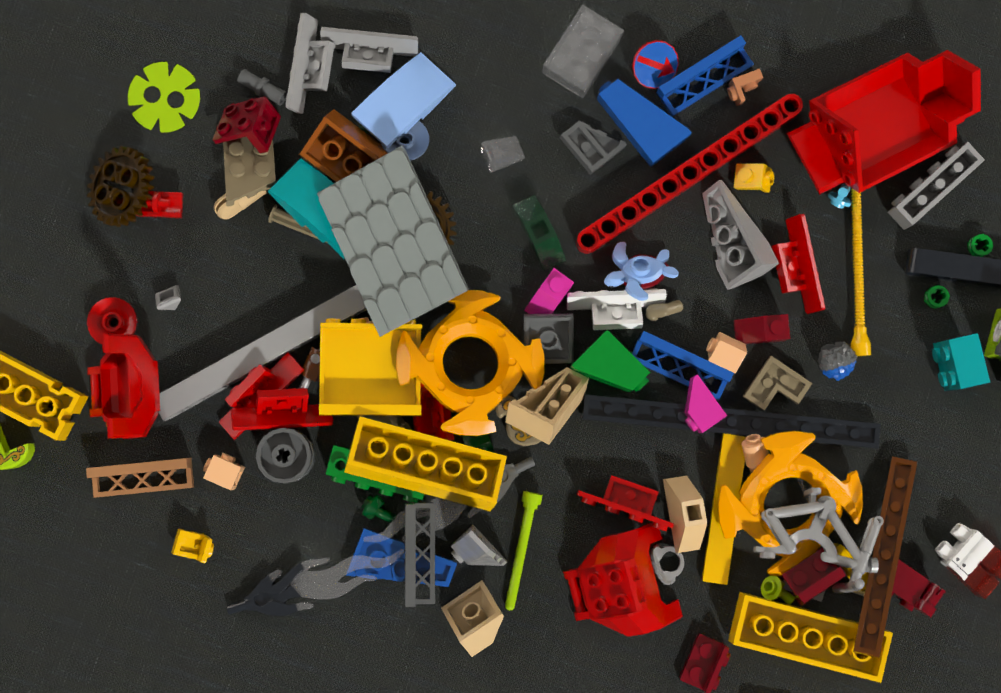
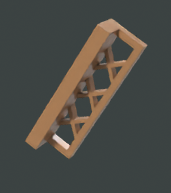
[86,458,194,498]

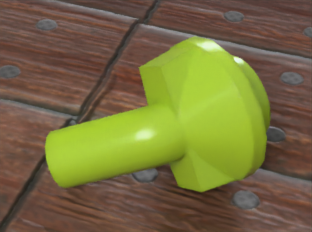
[761,575,795,605]

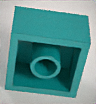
[932,333,990,391]

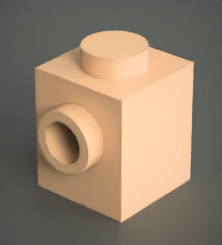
[706,332,747,373]
[203,453,245,490]

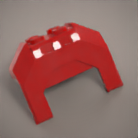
[87,333,161,439]
[563,522,683,637]

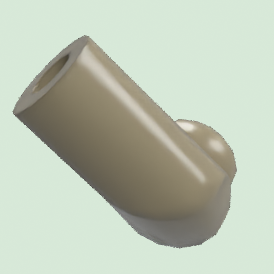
[646,300,683,321]

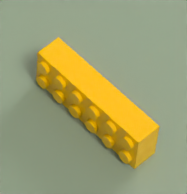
[344,417,507,511]
[728,592,893,683]

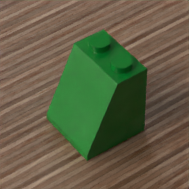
[569,330,650,392]

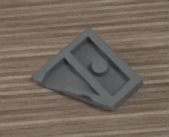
[559,121,627,175]

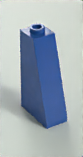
[597,79,692,167]

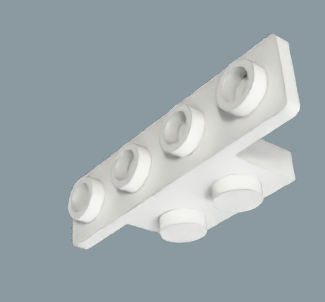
[567,288,667,330]

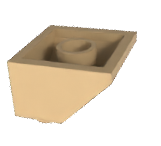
[441,580,504,657]

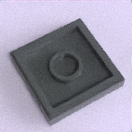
[524,313,574,364]

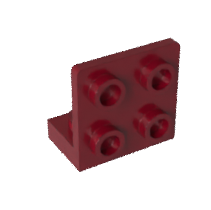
[212,96,281,153]

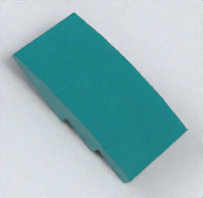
[268,158,345,259]

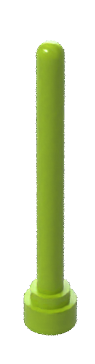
[505,491,543,611]

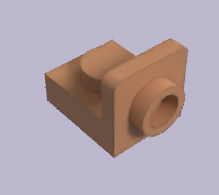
[727,69,763,106]

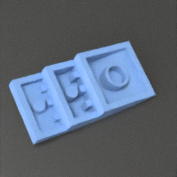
[351,52,456,149]

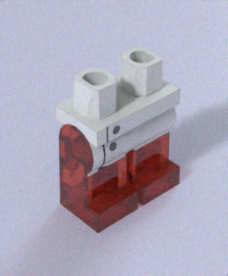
[935,523,1001,599]

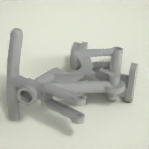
[754,488,884,593]

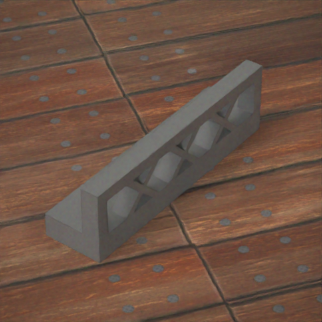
[404,502,435,607]

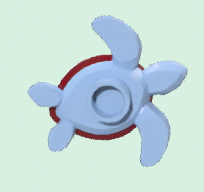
[604,242,679,301]

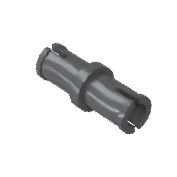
[237,69,287,106]

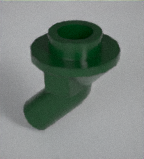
[362,495,396,523]

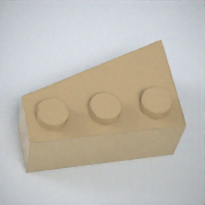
[505,368,589,445]

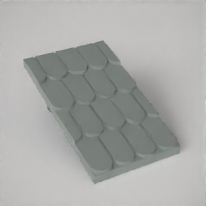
[317,145,469,337]

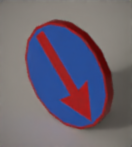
[632,40,679,89]

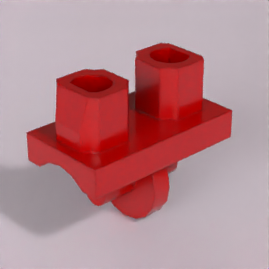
[136,191,183,218]

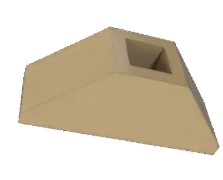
[663,476,707,553]

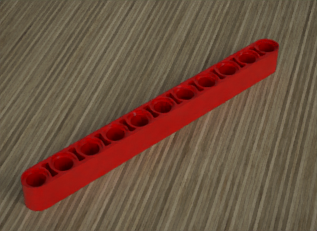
[576,94,803,254]

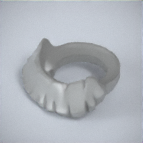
[651,544,684,585]

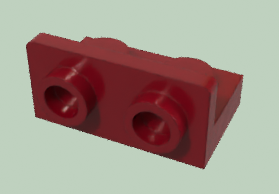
[679,633,731,693]

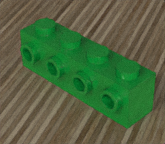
[326,445,425,503]

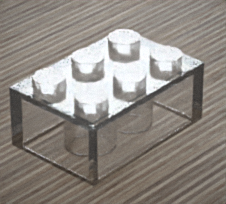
[542,4,624,98]

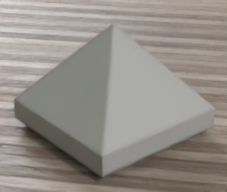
[155,285,181,310]

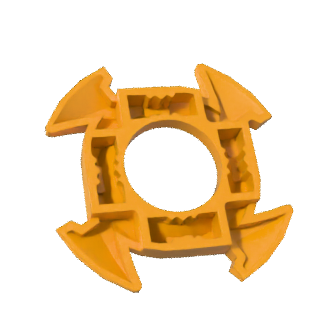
[396,290,544,436]
[718,431,863,576]

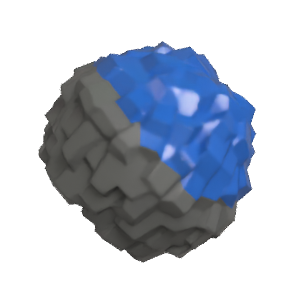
[817,341,858,381]

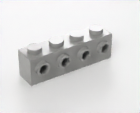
[888,142,985,230]

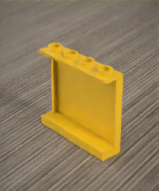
[319,318,422,416]

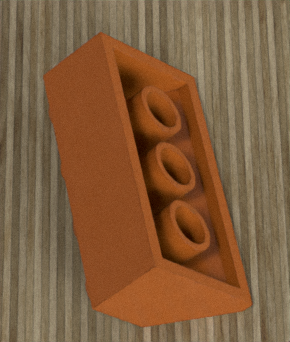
[300,109,387,182]

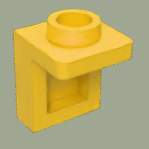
[734,164,774,193]
[171,529,214,563]

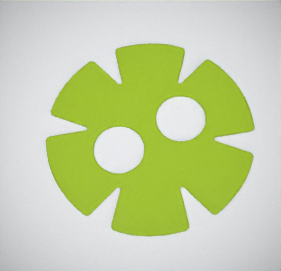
[128,62,200,133]

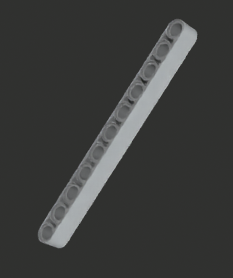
[158,285,367,421]

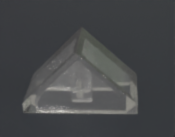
[481,136,525,173]

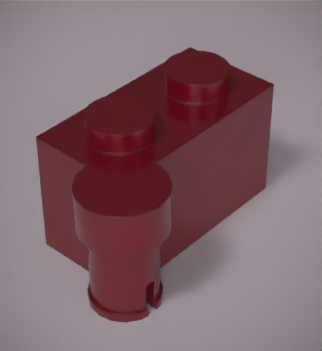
[891,560,946,618]

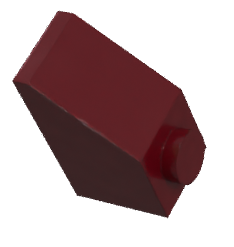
[733,314,790,344]

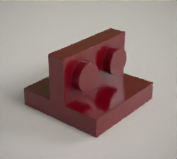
[781,548,846,606]

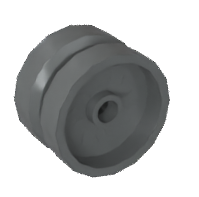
[256,428,316,483]

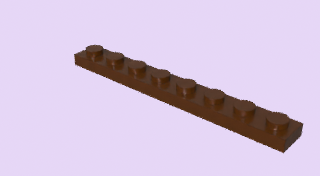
[853,456,917,658]

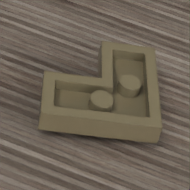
[742,356,812,410]

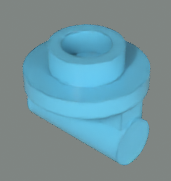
[828,183,852,209]

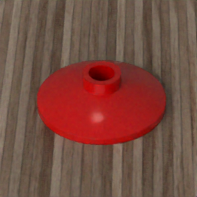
[87,297,137,345]

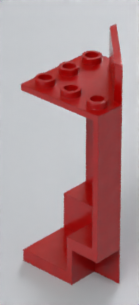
[787,50,981,195]

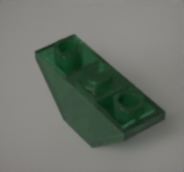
[512,195,566,271]

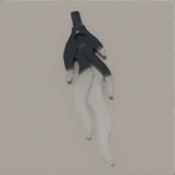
[227,549,405,616]

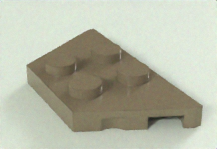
[223,137,276,206]

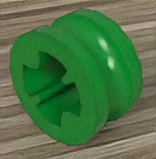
[967,234,993,257]
[924,285,950,308]

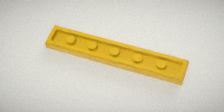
[702,433,746,585]

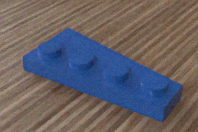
[346,528,457,587]

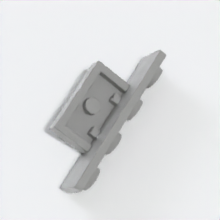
[286,13,335,114]
[320,27,418,73]

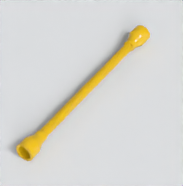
[851,188,871,356]

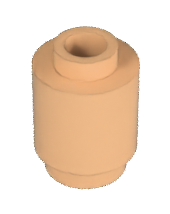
[742,434,769,472]

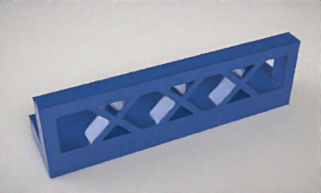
[656,35,754,117]
[631,331,734,401]

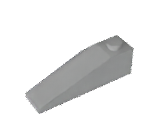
[702,180,779,290]
[451,525,507,566]

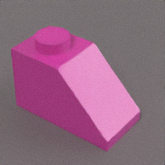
[524,268,574,314]
[685,374,727,433]

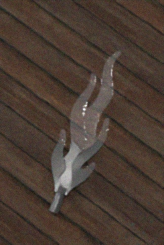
[363,457,535,542]

